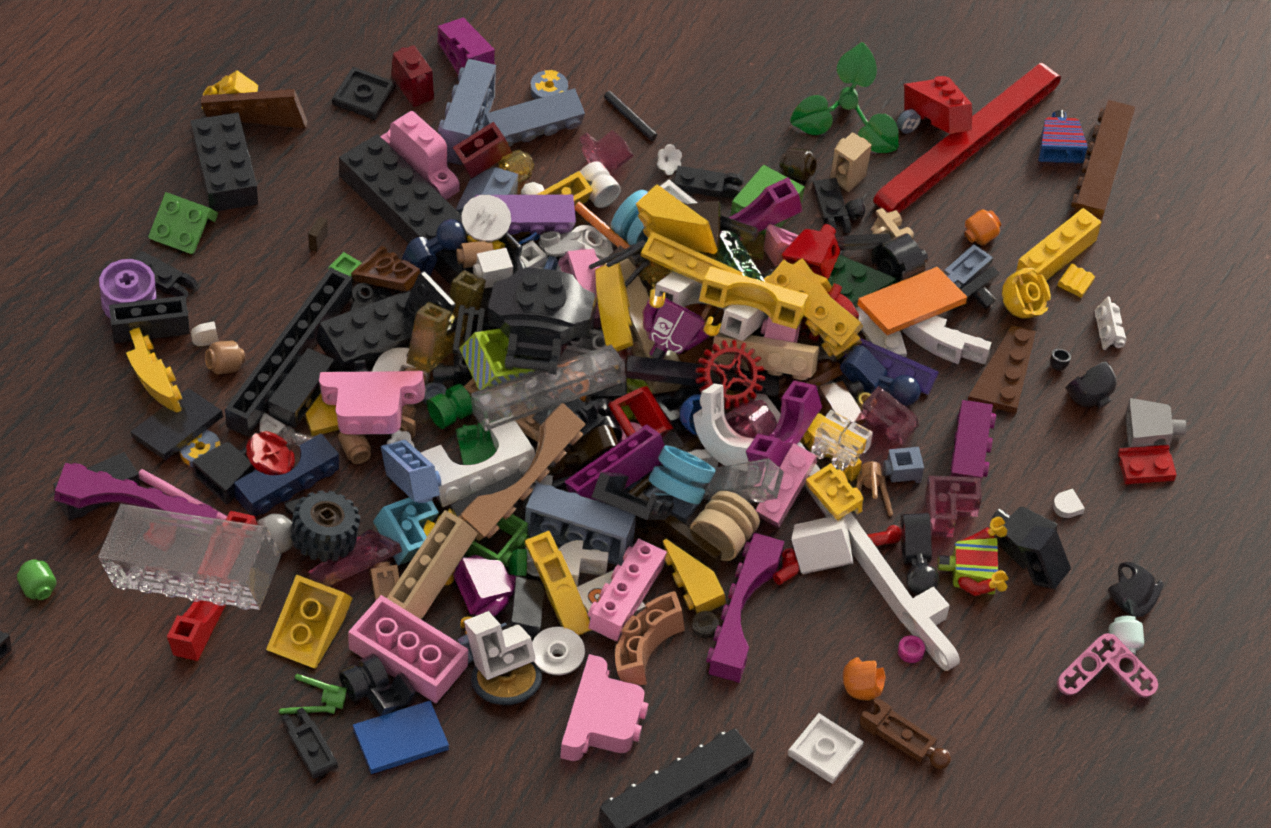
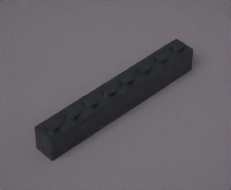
[225,267,353,437]

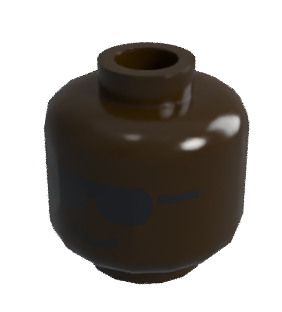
[779,148,817,181]

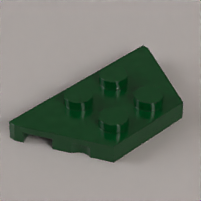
[828,255,896,308]

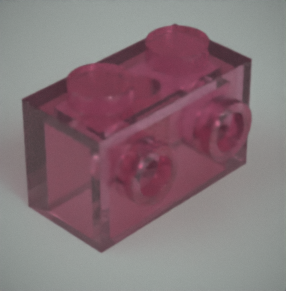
[862,386,919,445]

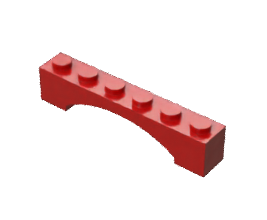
[167,511,258,661]

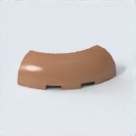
[615,591,685,686]

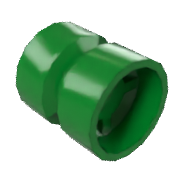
[426,384,475,429]

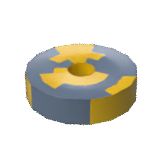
[530,70,568,99]
[180,430,220,467]

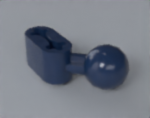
[401,219,468,277]
[840,345,921,407]

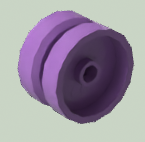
[99,259,157,318]

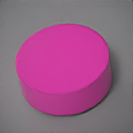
[898,635,925,663]

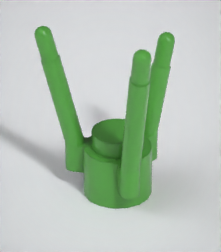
[279,674,347,714]

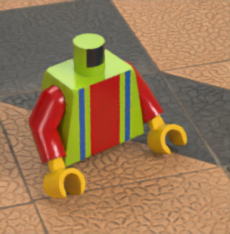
[937,517,1009,596]

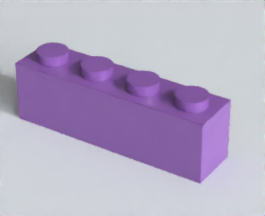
[475,195,576,235]

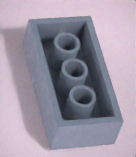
[438,59,496,165]
[525,483,636,565]

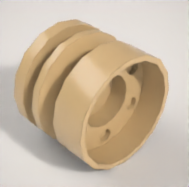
[690,491,760,561]

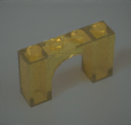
[406,270,486,373]

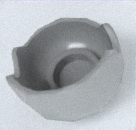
[256,514,294,554]

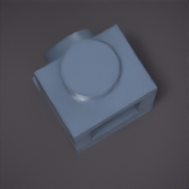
[883,447,924,483]

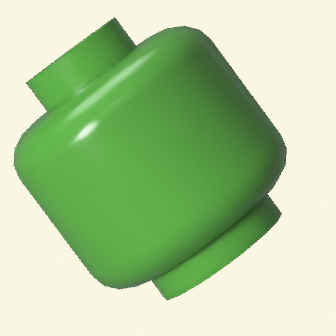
[17,559,57,600]

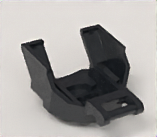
[488,268,598,375]

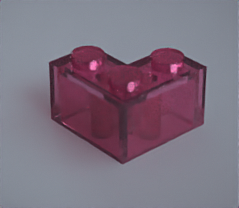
[925,475,982,537]

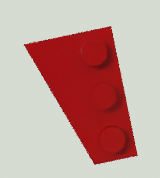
[904,76,972,134]

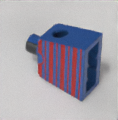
[1038,110,1087,163]

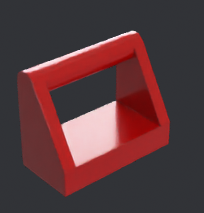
[608,386,673,438]

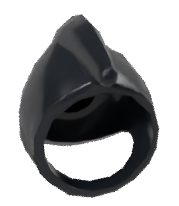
[1108,562,1164,616]

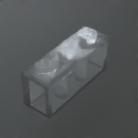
[703,459,784,503]

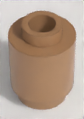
[456,241,493,269]
[338,432,371,464]

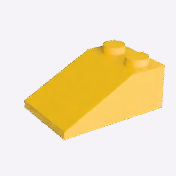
[636,184,718,254]
[266,575,353,669]

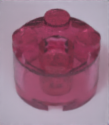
[725,400,777,439]

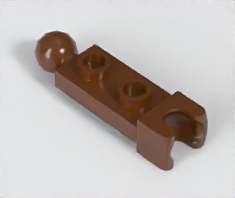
[859,698,951,769]

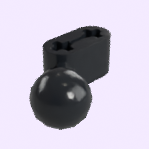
[900,513,939,595]

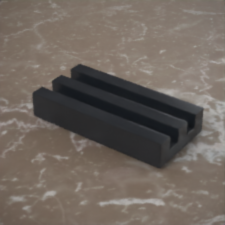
[452,305,485,355]

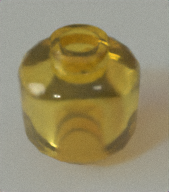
[497,150,534,183]

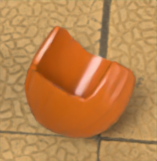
[843,657,886,701]

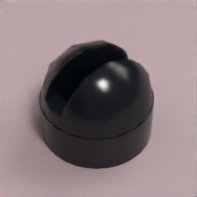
[845,199,866,220]
[1050,349,1071,371]

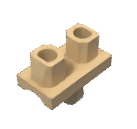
[871,208,914,239]

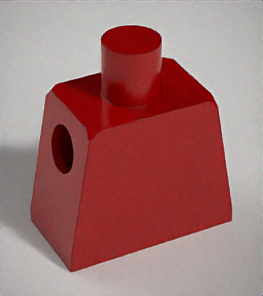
[781,224,840,279]

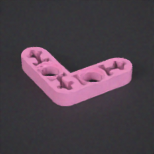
[1057,633,1158,697]

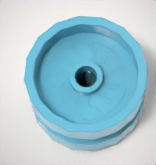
[611,190,648,245]
[648,446,715,504]

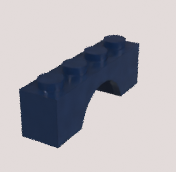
[234,433,339,517]

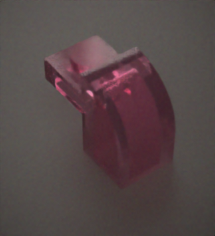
[579,130,634,171]

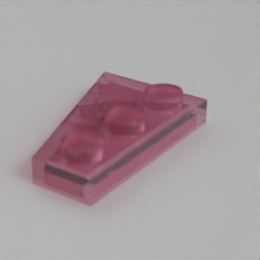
[309,529,403,587]

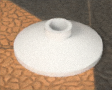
[532,627,585,675]

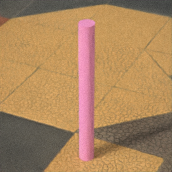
[138,469,227,526]

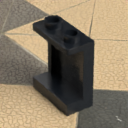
[592,472,674,520]

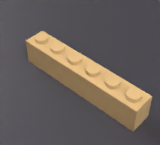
[600,258,681,394]

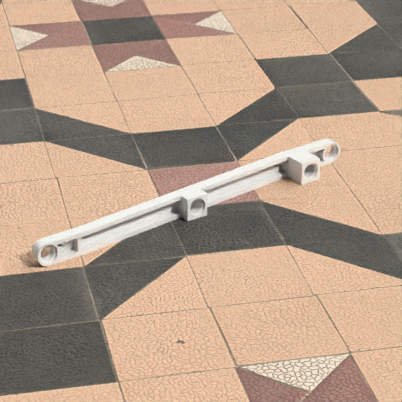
[732,365,960,671]

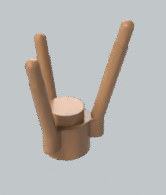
[856,461,893,517]

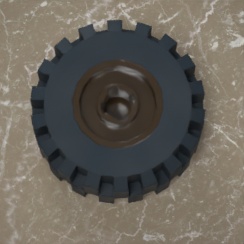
[290,491,360,562]

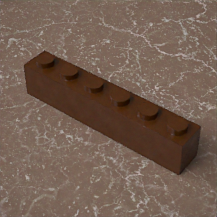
[1071,99,1136,223]

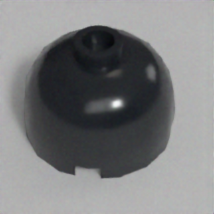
[1065,361,1117,409]

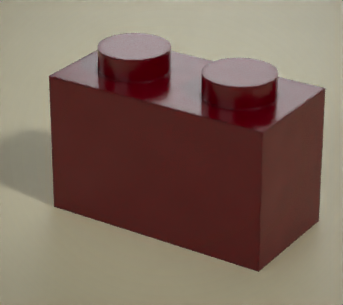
[452,122,512,179]

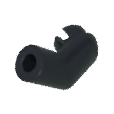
[833,374,864,398]

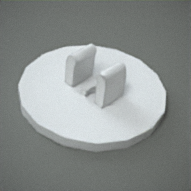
[461,195,511,242]

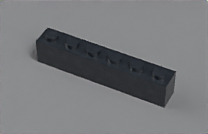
[599,728,754,828]

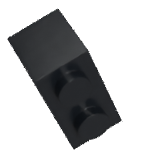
[1018,525,1071,589]

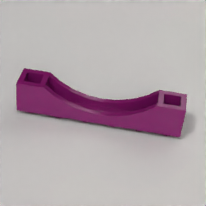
[667,177,803,273]
[54,463,218,549]
[706,533,785,683]

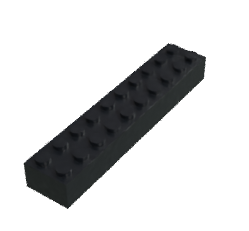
[339,134,517,318]

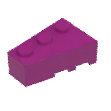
[438,17,495,75]
[950,400,996,485]

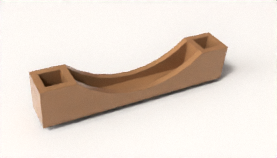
[458,403,585,541]

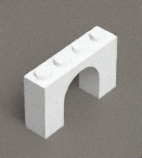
[655,271,768,341]
[421,416,535,507]

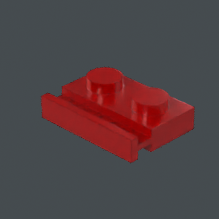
[1117,445,1177,484]

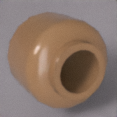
[205,340,245,375]

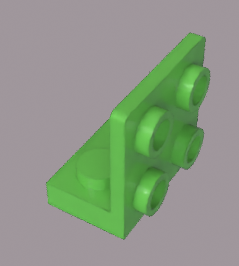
[148,192,218,254]

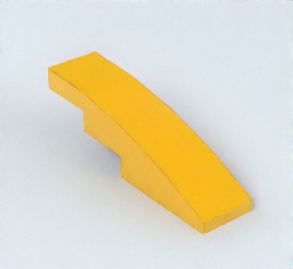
[595,262,634,354]

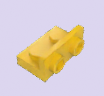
[806,463,863,521]

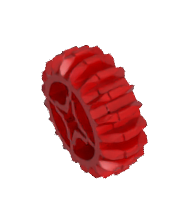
[695,340,765,409]

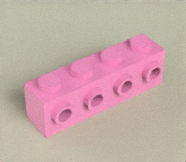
[588,539,667,642]

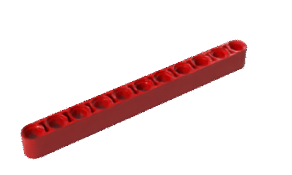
[873,63,1061,213]

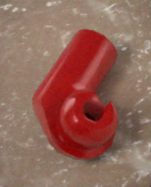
[867,525,901,546]
[773,548,799,585]

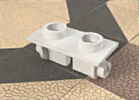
[1094,296,1127,350]

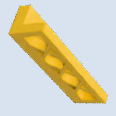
[641,232,743,284]

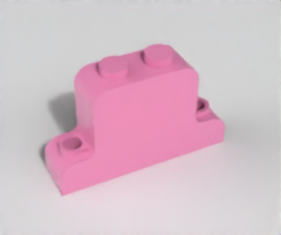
[380,111,459,200]
[319,371,425,435]
[560,654,649,761]

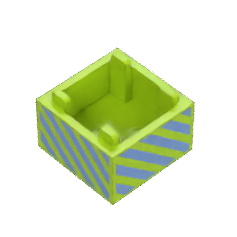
[459,329,535,392]

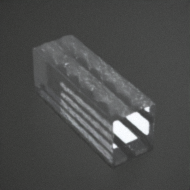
[98,504,281,610]

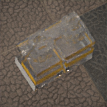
[811,410,873,471]

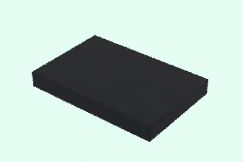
[130,388,224,461]

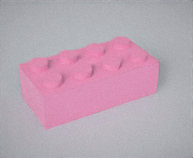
[348,595,468,703]

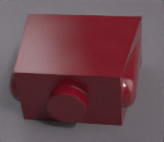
[391,45,434,107]

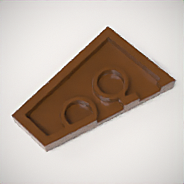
[351,245,421,291]
[770,359,843,401]

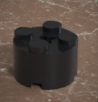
[871,233,928,287]

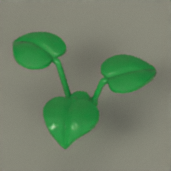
[790,42,899,153]

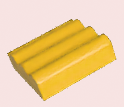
[1057,264,1095,298]

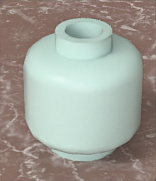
[1109,616,1144,655]

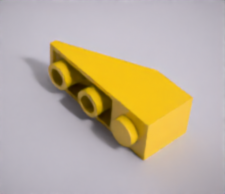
[663,539,727,616]

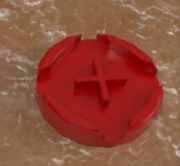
[246,431,295,476]

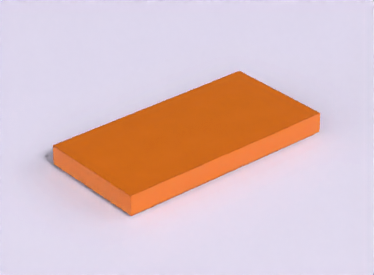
[857,267,967,336]

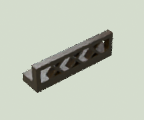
[634,493,722,572]

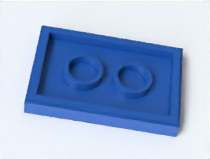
[353,701,449,774]

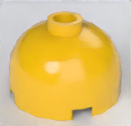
[1002,268,1051,319]

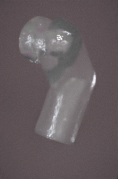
[279,427,313,447]

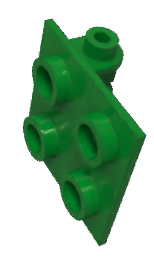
[456,420,502,465]

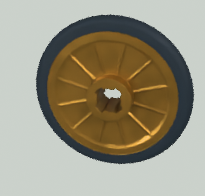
[471,662,542,705]

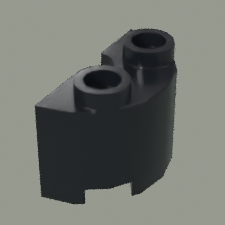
[655,386,702,431]

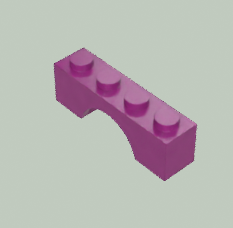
[746,380,822,478]

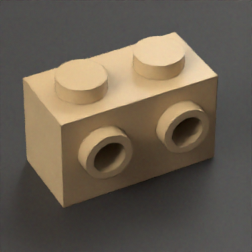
[830,132,872,192]

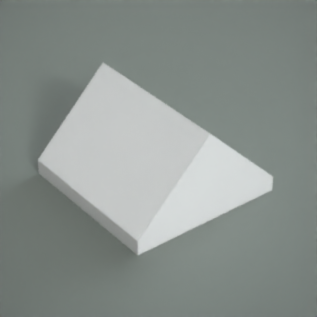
[791,515,853,574]

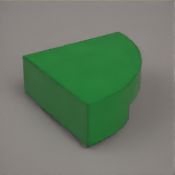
[508,549,527,576]

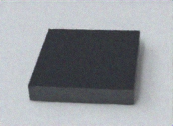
[332,67,396,120]

